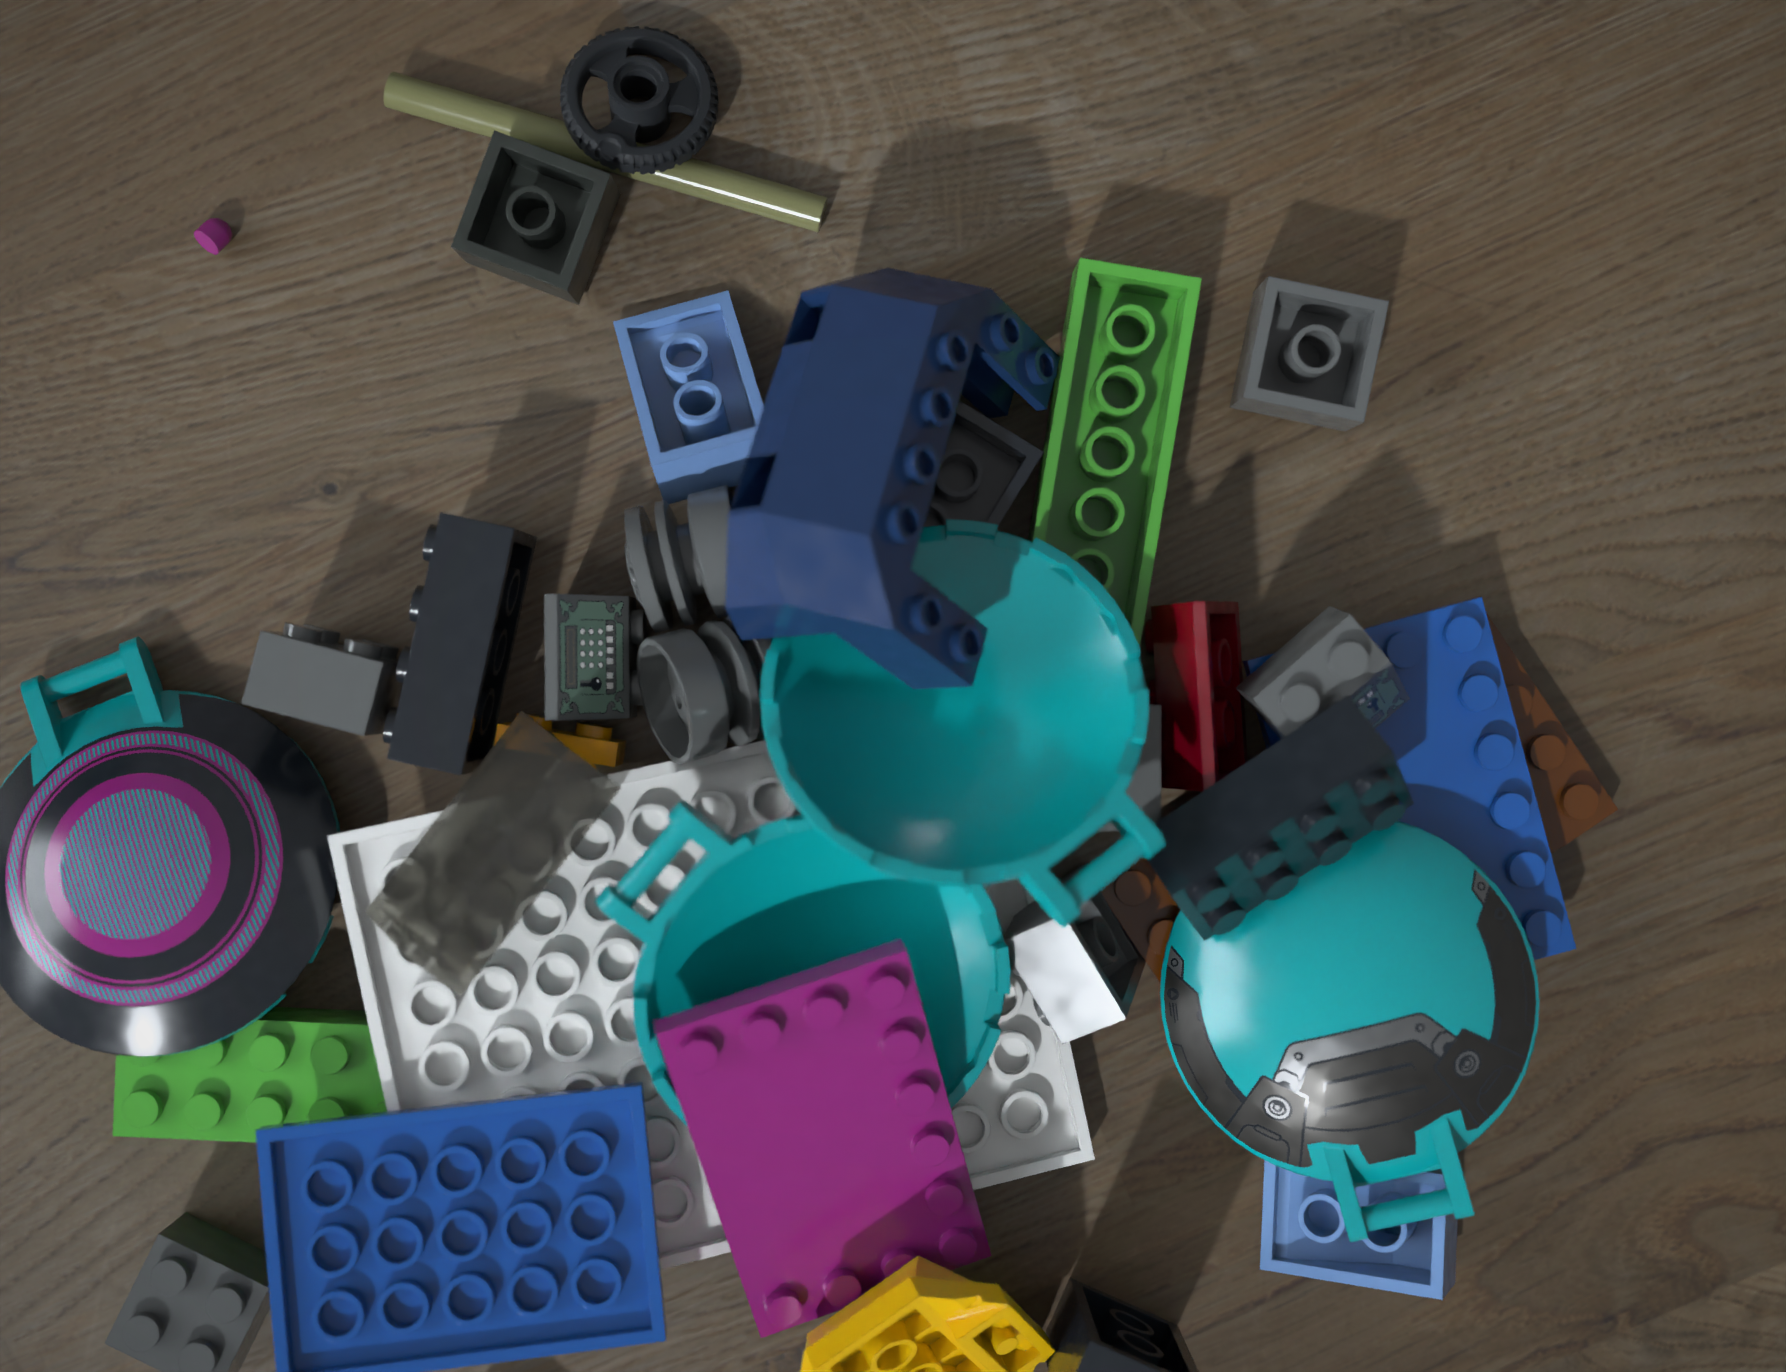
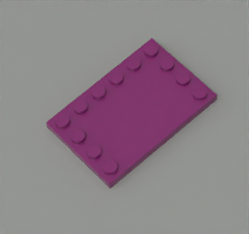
[653,939,992,1338]

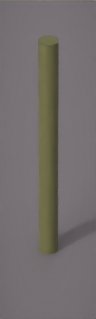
[384,71,828,233]

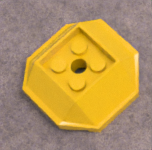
[800,1256,1056,1372]

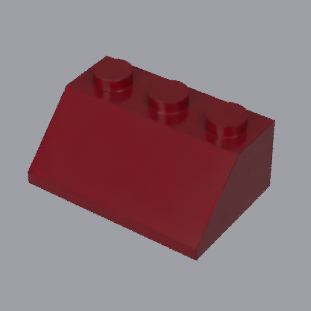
[1145,601,1248,792]

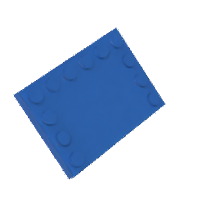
[1243,597,1577,960]
[256,1082,667,1372]

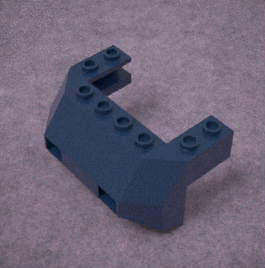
[726,268,1060,689]

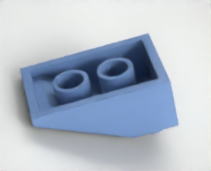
[613,291,764,504]
[1260,1160,1458,1300]

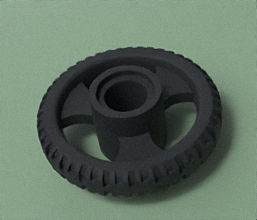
[560,26,719,174]

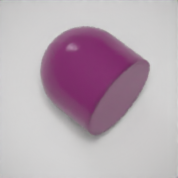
[194,218,232,255]

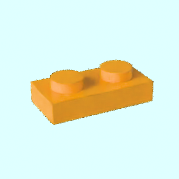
[494,713,626,767]

